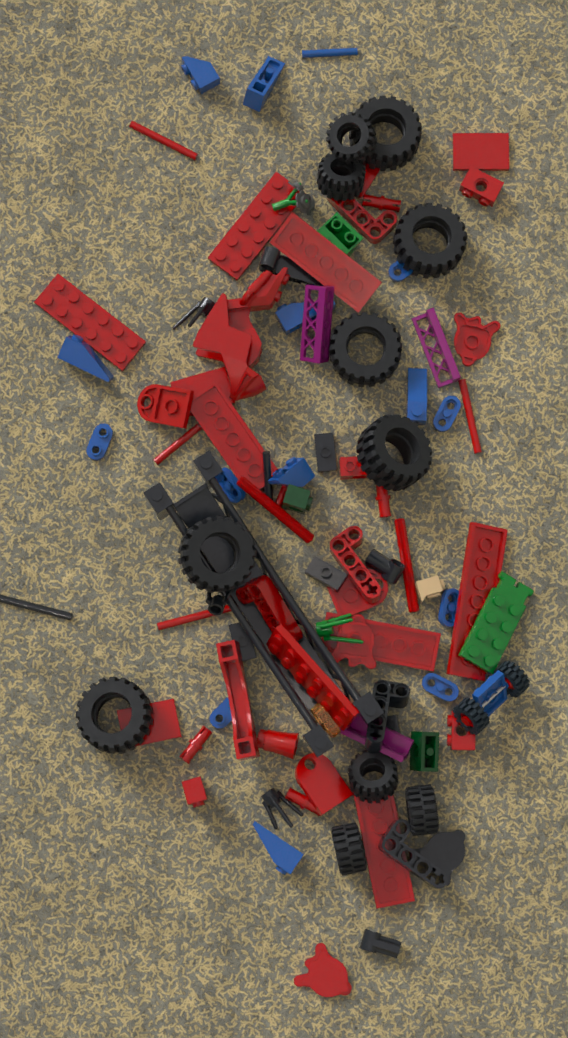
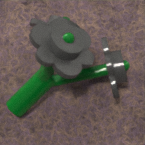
[272,181,315,216]

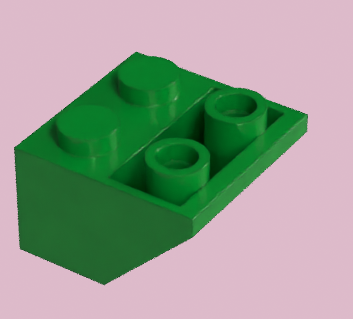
[317,212,363,256]

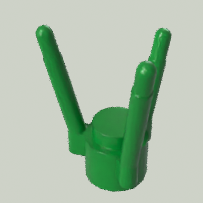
[316,613,363,644]

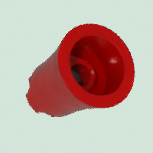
[257,729,299,760]

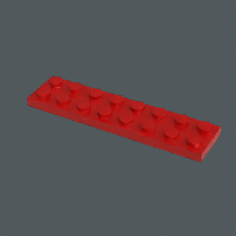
[446,522,508,681]

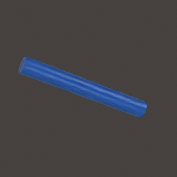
[302,48,358,58]

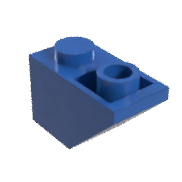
[181,56,220,94]
[268,457,315,487]

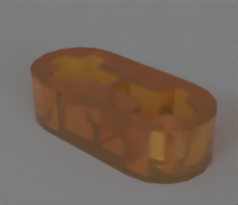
[310,703,341,738]

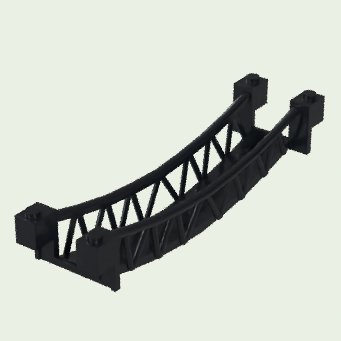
[144,450,384,758]

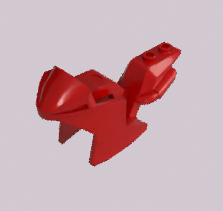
[193,267,290,401]

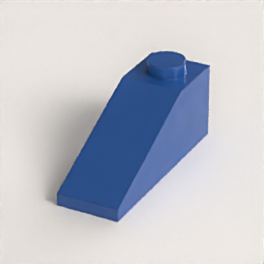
[243,56,285,112]
[275,301,336,335]
[57,334,114,382]
[406,368,427,425]
[253,821,304,875]

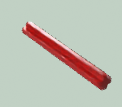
[236,476,314,543]
[394,518,419,613]

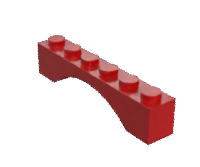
[216,640,260,761]

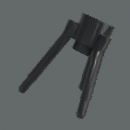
[172,297,215,330]
[206,588,234,615]
[261,788,303,829]

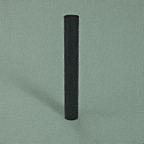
[262,451,273,500]

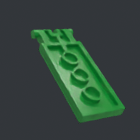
[458,571,534,674]

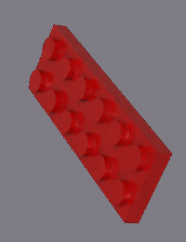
[207,172,306,281]
[269,212,382,313]
[34,273,146,372]
[190,381,278,496]
[322,612,441,672]
[266,624,359,732]
[353,792,415,909]

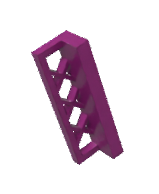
[300,285,335,364]
[411,307,461,388]
[331,714,414,762]

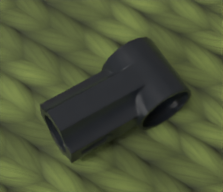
[364,549,405,584]
[359,929,402,958]

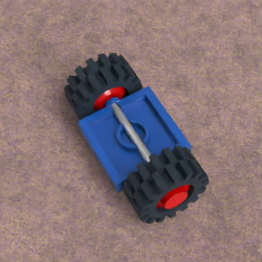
[453,660,530,735]

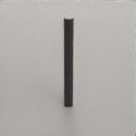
[0,594,73,621]

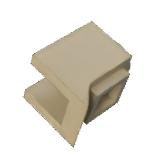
[415,575,446,603]

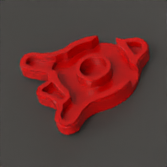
[453,312,501,367]
[331,614,377,669]
[294,943,352,997]

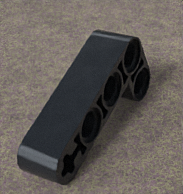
[259,246,324,286]
[365,680,410,754]
[379,819,448,888]

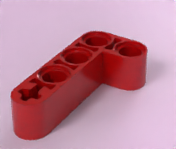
[327,198,397,244]
[330,526,381,603]
[236,575,303,642]

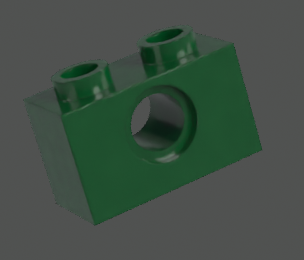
[283,484,313,515]
[410,731,439,772]

